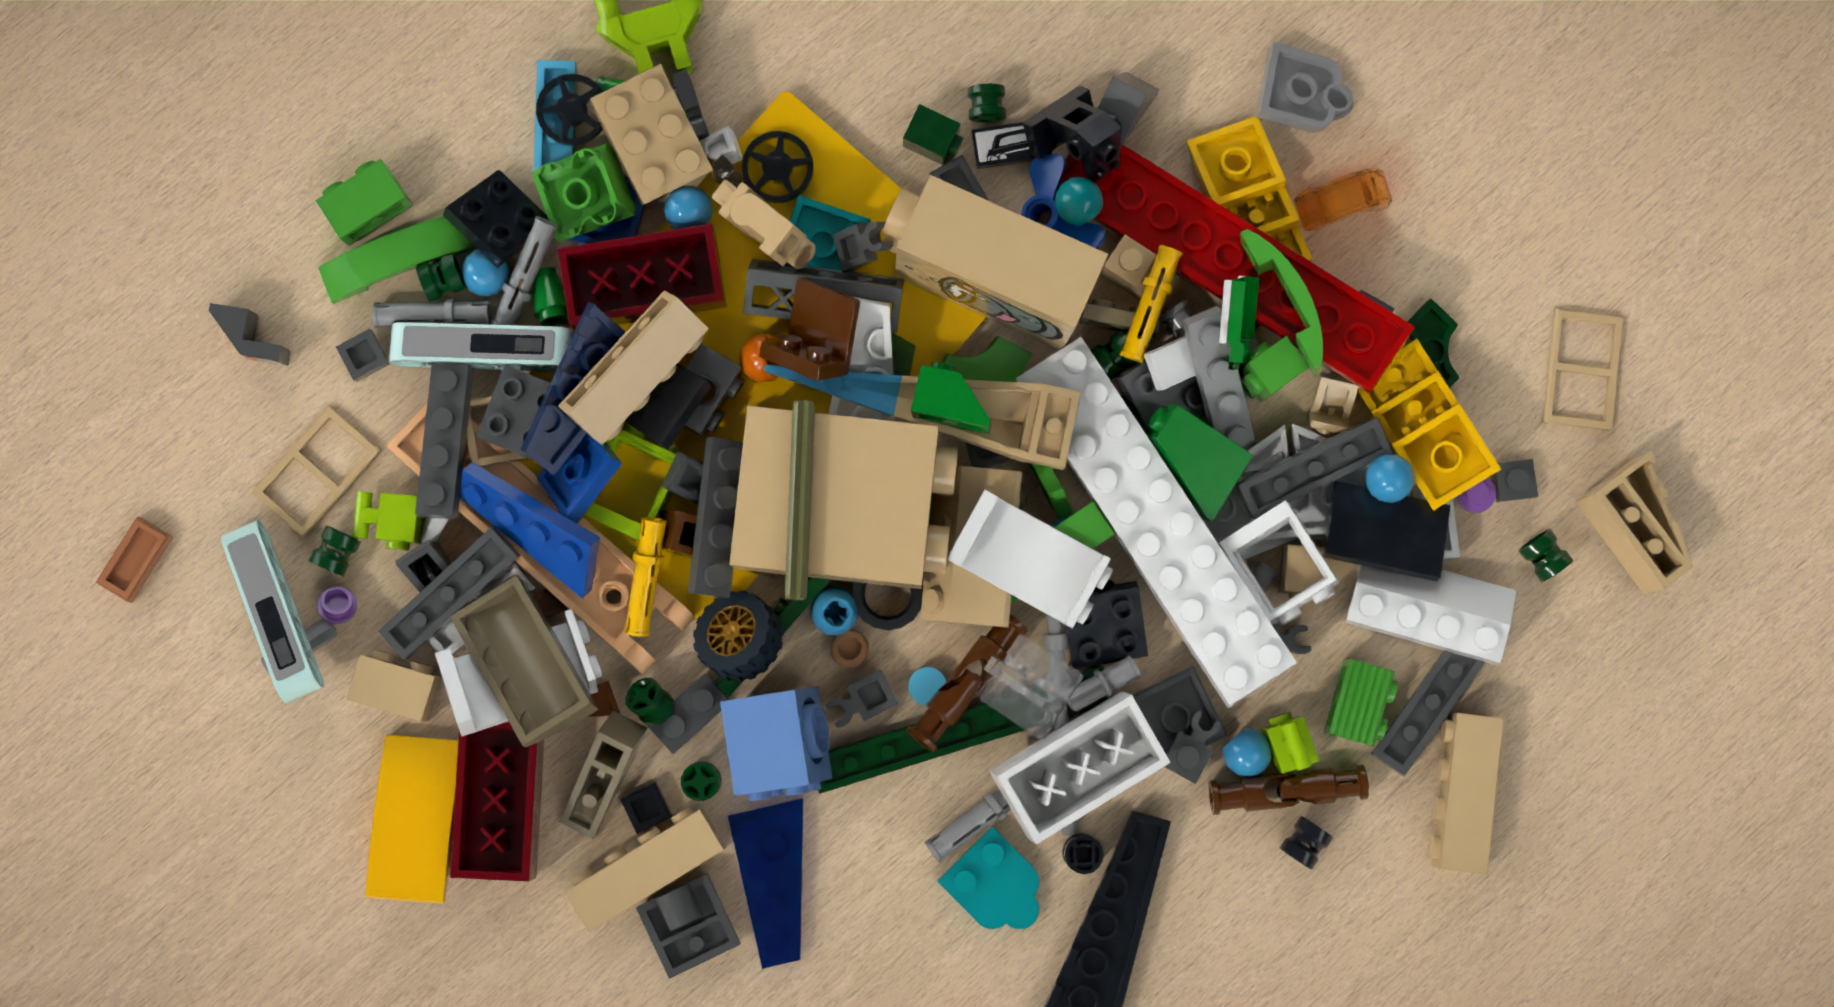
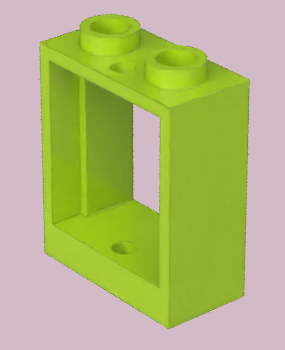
[584,423,681,540]

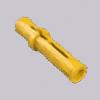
[1120,245,1183,363]
[624,517,667,637]

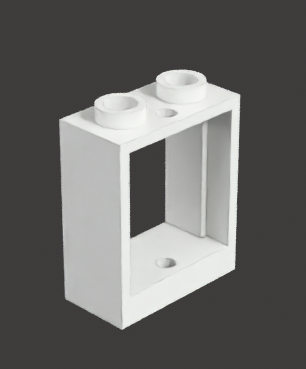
[1219,500,1340,626]

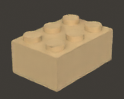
[589,64,713,205]

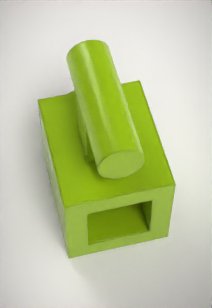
[352,491,424,551]
[1261,711,1319,774]

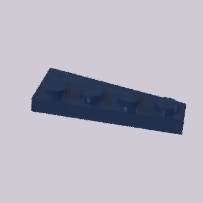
[520,302,625,475]

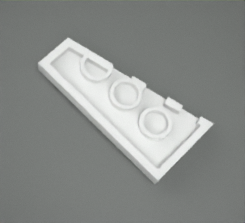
[829,297,896,421]

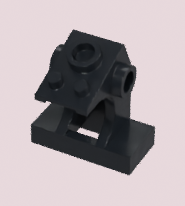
[1022,86,1122,182]

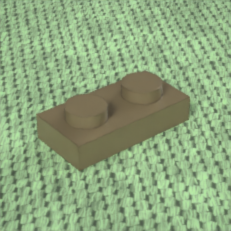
[1079,299,1160,338]

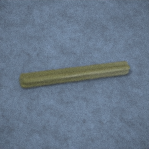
[785,400,815,600]

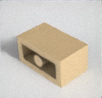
[346,649,442,722]

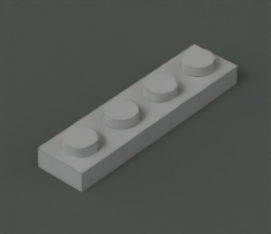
[1182,306,1256,449]

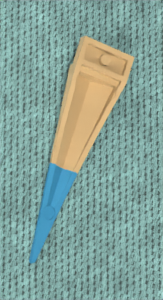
[764,365,1081,470]

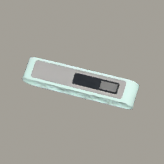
[389,322,575,372]
[221,520,324,704]

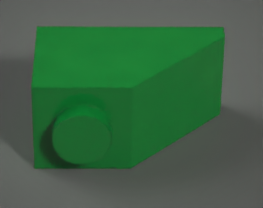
[911,362,992,434]

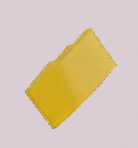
[1186,116,1313,262]
[1358,339,1501,511]
[365,734,458,904]

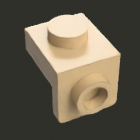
[1309,372,1358,436]

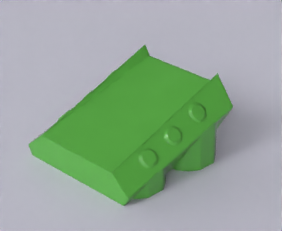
[532,143,636,243]

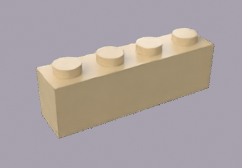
[558,290,709,445]
[1428,712,1504,875]
[565,806,726,932]

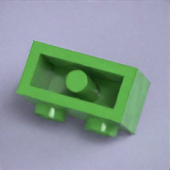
[315,159,413,246]
[1239,336,1309,402]

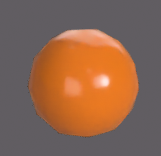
[739,334,780,382]

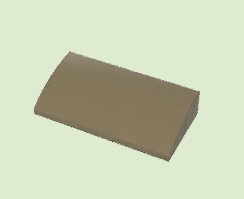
[450,575,599,747]

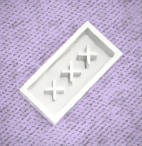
[989,691,1171,844]

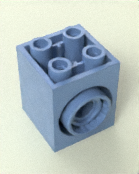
[720,686,833,801]

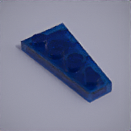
[728,797,804,969]

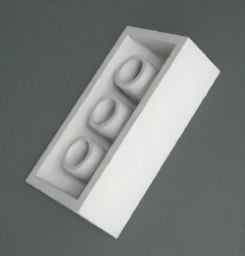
[1344,565,1516,665]

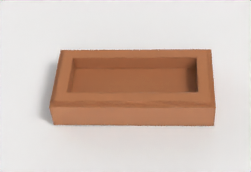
[95,517,173,603]

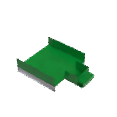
[1219,276,1259,370]

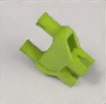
[594,0,704,75]

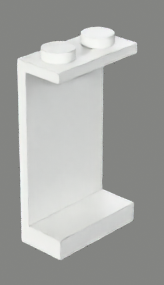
[947,490,1113,629]
[435,609,602,737]

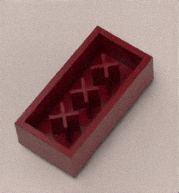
[557,224,727,330]
[450,721,544,882]

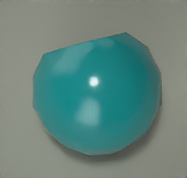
[1055,177,1103,226]

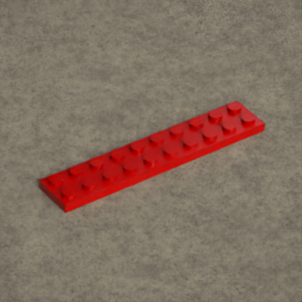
[1060,145,1415,394]

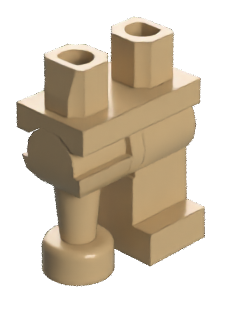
[712,180,816,269]

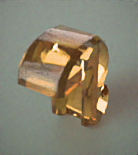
[1294,168,1393,232]

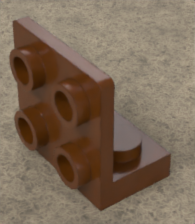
[759,278,860,381]

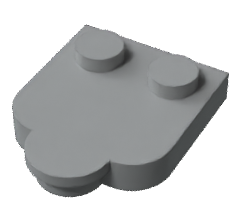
[1256,42,1353,133]

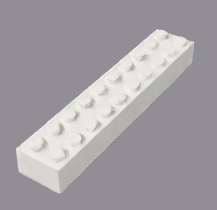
[1016,337,1297,708]

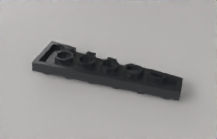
[1044,811,1171,1007]

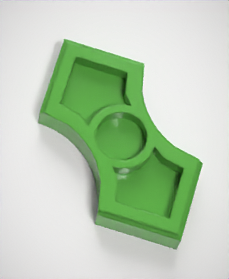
[942,336,1032,382]
[1028,462,1073,519]

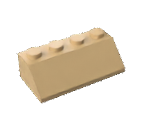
[920,466,1022,628]

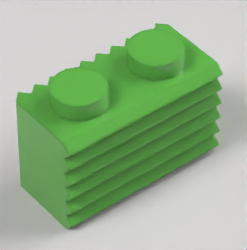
[1324,658,1398,746]

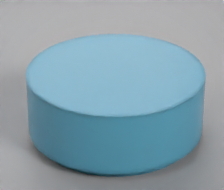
[908,667,947,706]

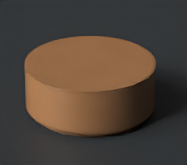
[830,629,869,668]

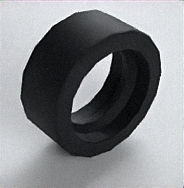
[851,582,923,631]

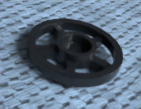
[536,74,603,146]
[742,131,814,203]

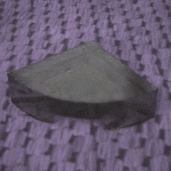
[712,154,746,188]

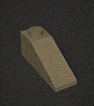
[559,711,647,839]

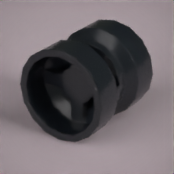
[1279,816,1333,870]
[1062,833,1104,874]

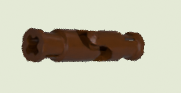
[906,614,1028,752]
[1208,764,1369,815]

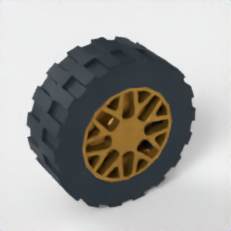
[693,591,784,682]

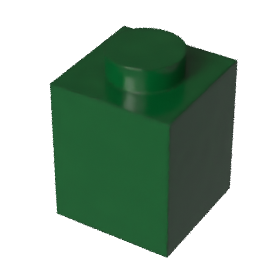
[903,104,964,165]

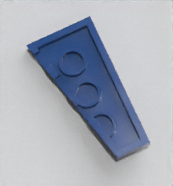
[460,462,600,599]

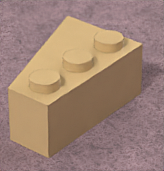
[1576,451,1693,595]

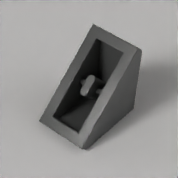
[1098,72,1159,147]
[395,540,452,592]

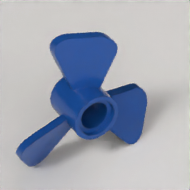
[1021,154,1106,249]

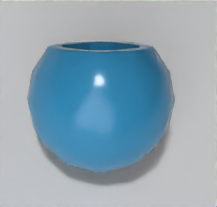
[664,185,713,229]
[461,250,510,296]
[1365,454,1415,503]
[810,587,858,635]
[1223,728,1272,777]

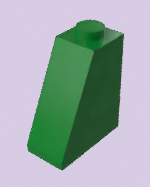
[1147,405,1253,521]

